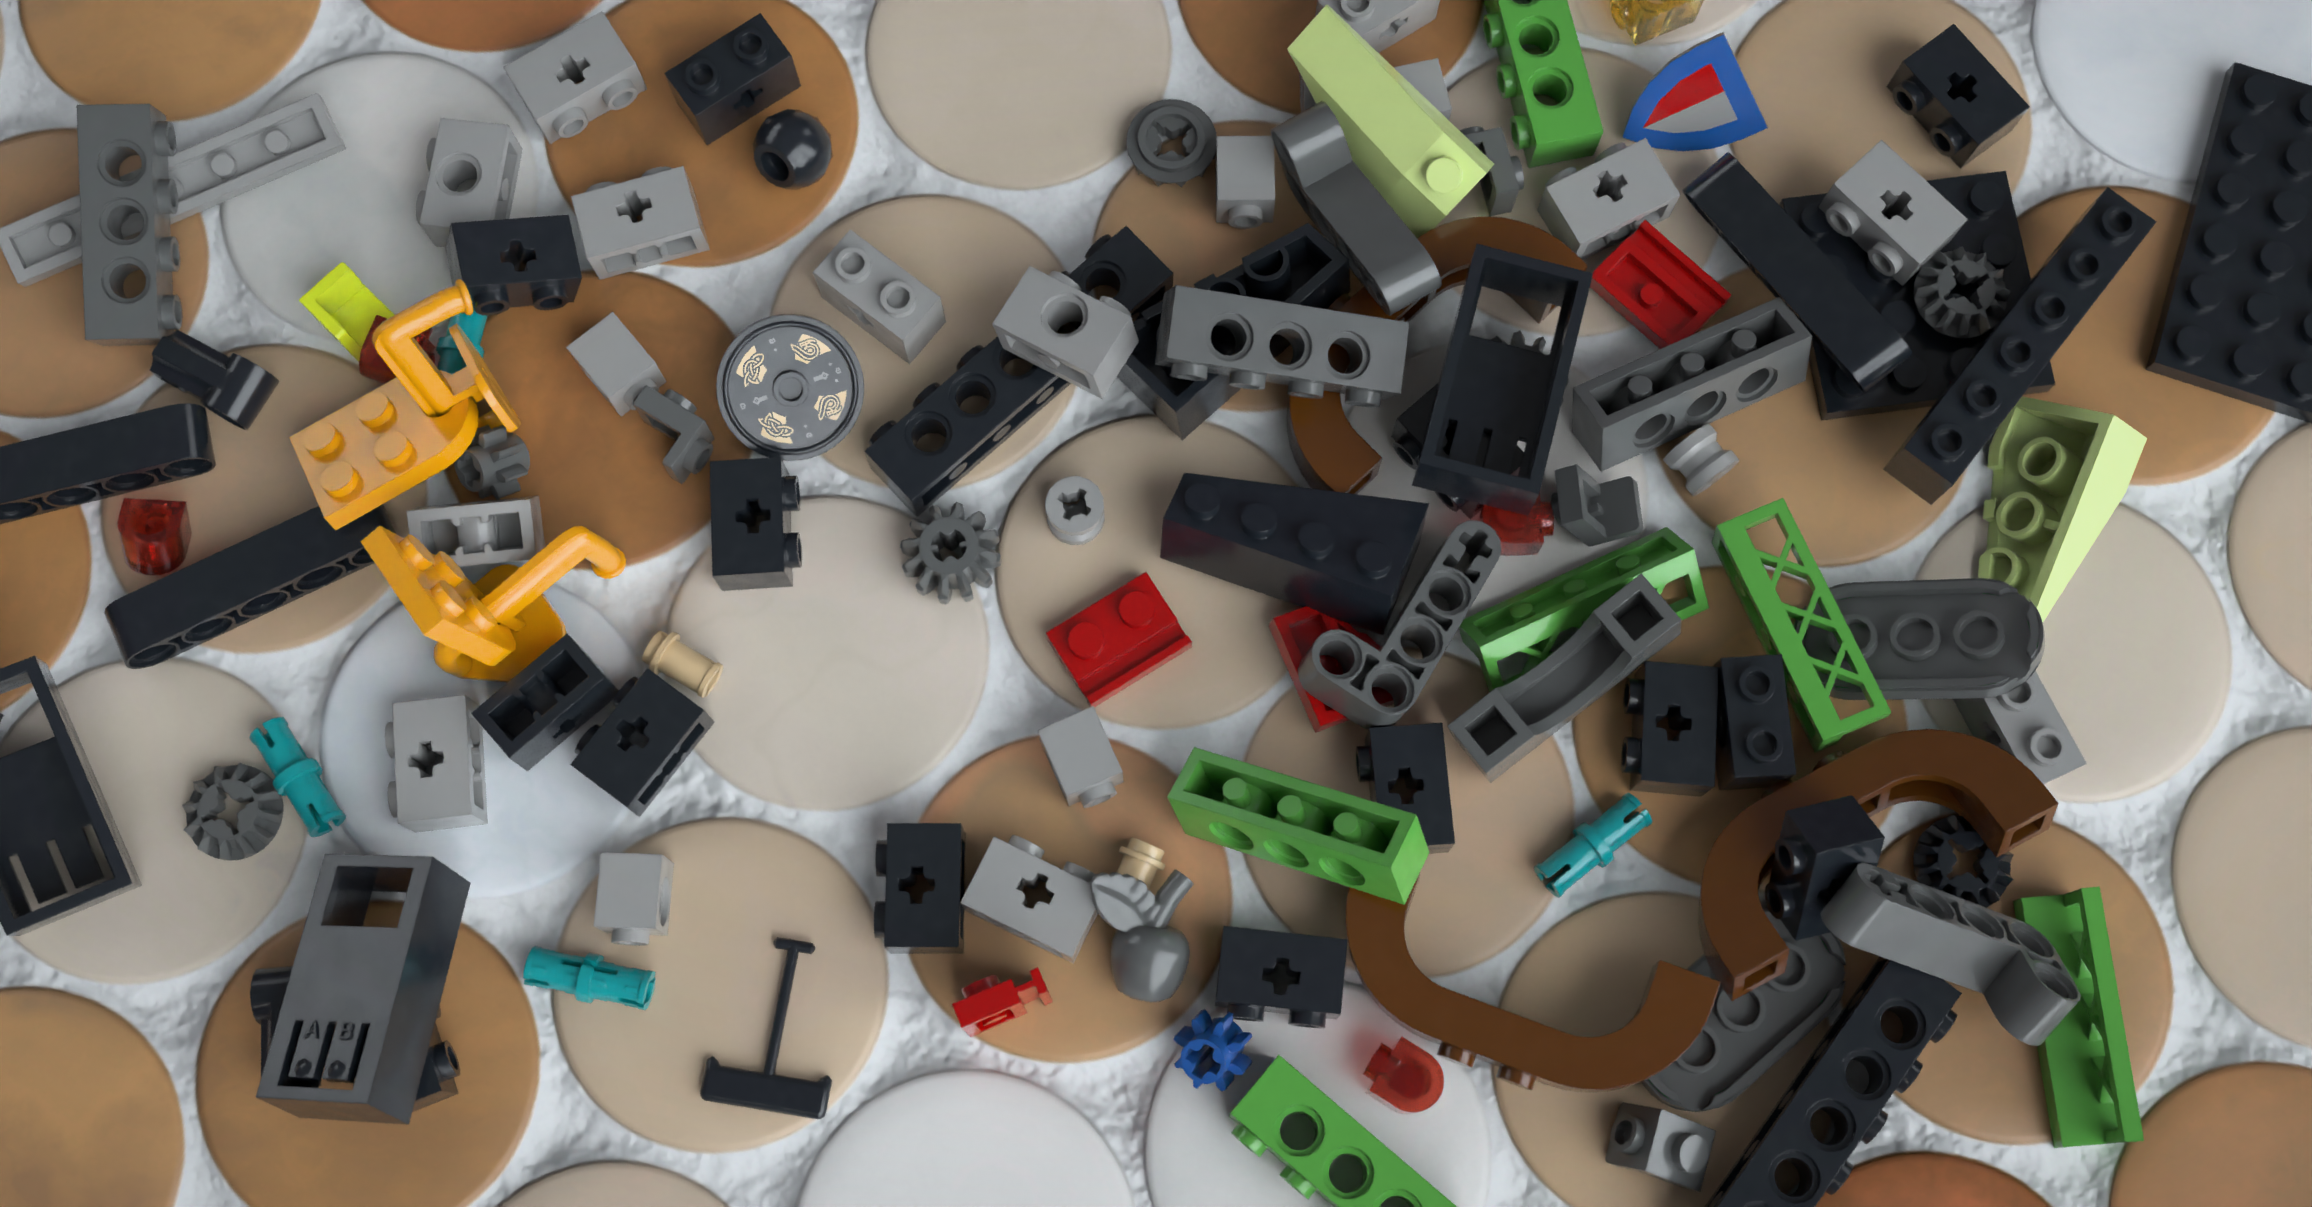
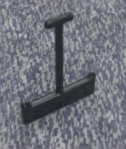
[700,937,832,1119]

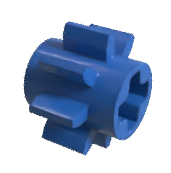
[1173,1009,1253,1092]

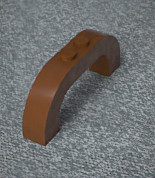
[1286,216,1588,494]
[1698,729,2059,1001]
[1346,873,1721,1093]

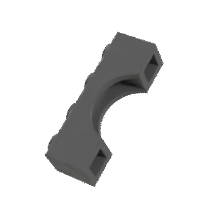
[1448,573,1682,783]

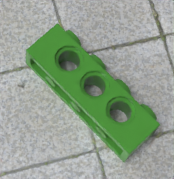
[1483,0,1604,168]
[1167,747,1429,905]
[1229,1055,1457,1207]

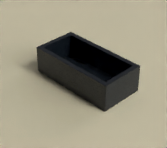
[1412,243,1593,516]
[0,656,142,936]
[256,854,471,1125]

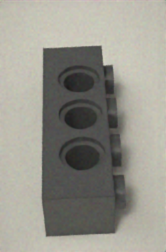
[76,104,183,346]
[1155,285,1410,407]
[1572,297,1812,472]

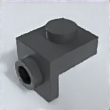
[1460,126,1524,217]
[633,385,715,484]
[1551,464,1643,547]
[1605,1102,1716,1192]

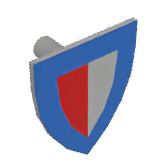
[1622,32,1768,151]

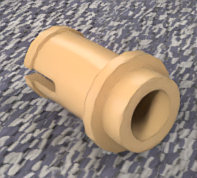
[642,631,724,698]
[1117,837,1165,889]

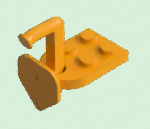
[289,279,521,530]
[360,526,626,683]

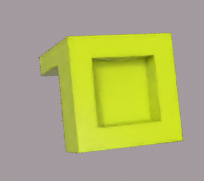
[299,262,394,362]

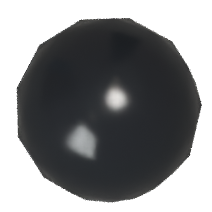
[753,109,833,190]

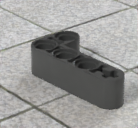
[1271,101,1442,316]
[1298,520,1501,730]
[1820,863,2081,1046]

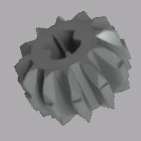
[900,502,1002,605]

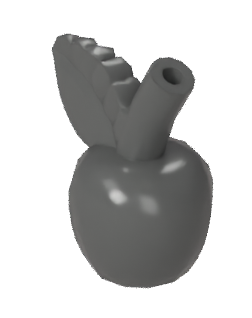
[1090,869,1194,1002]

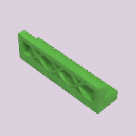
[1711,498,1891,753]
[1458,527,1709,693]
[2013,887,2144,1148]

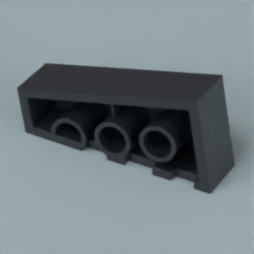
[1117,223,1350,441]
[1160,473,1429,635]

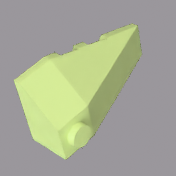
[1287,4,1495,238]
[1978,396,2147,622]

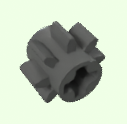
[454,425,530,500]

